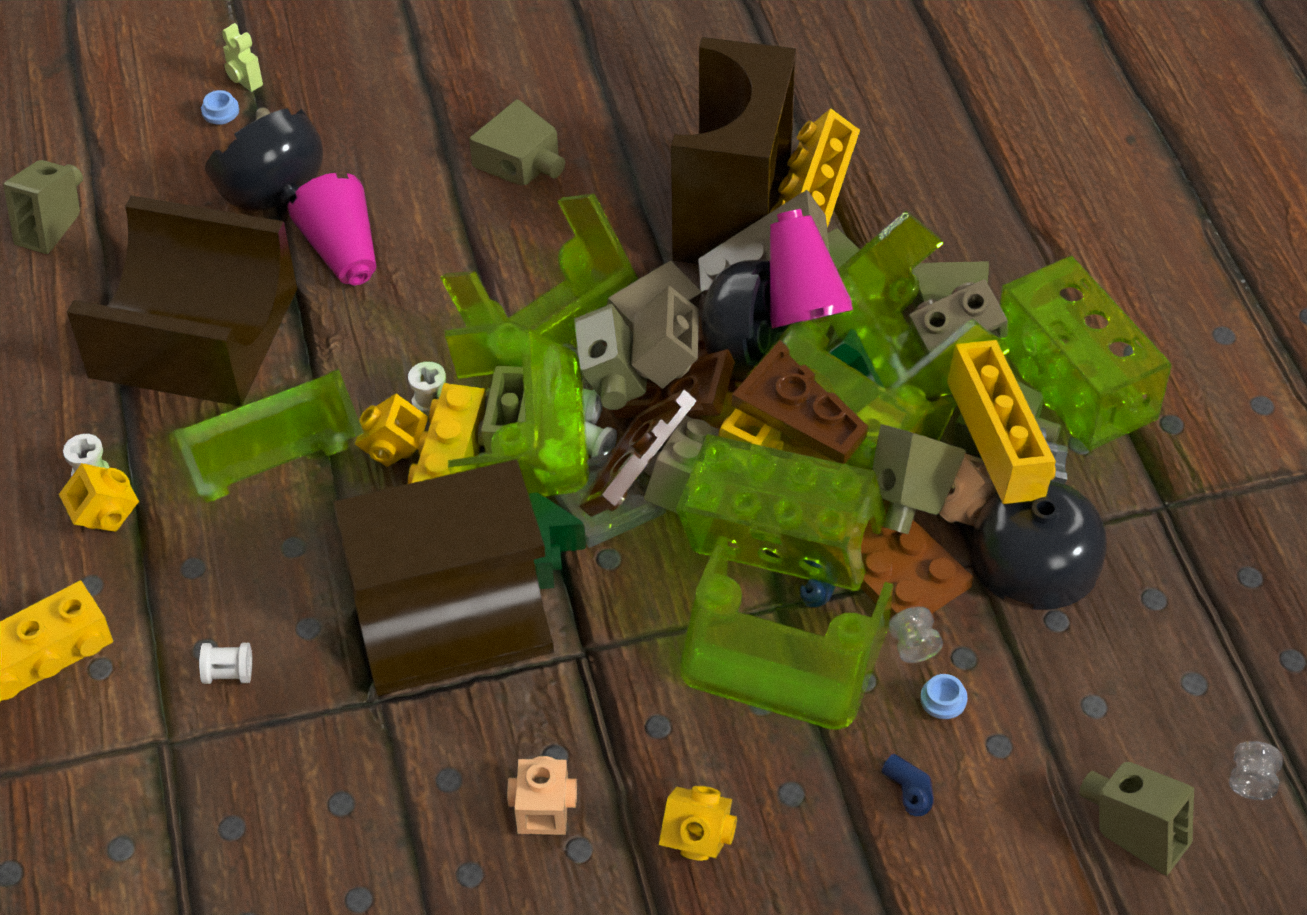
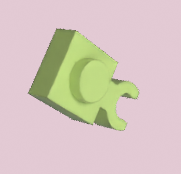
[222,23,263,92]

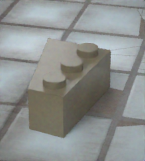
[699,190,830,297]

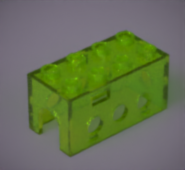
[997,255,1172,451]
[676,434,886,591]

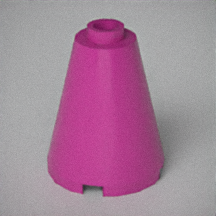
[287,173,376,285]
[770,209,853,328]

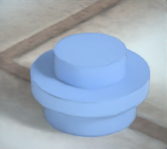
[201,90,239,125]
[920,674,967,719]

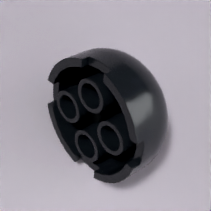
[205,108,323,211]
[702,260,799,381]
[970,480,1107,610]

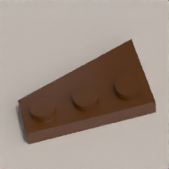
[731,340,868,466]
[612,349,735,418]
[579,389,697,517]

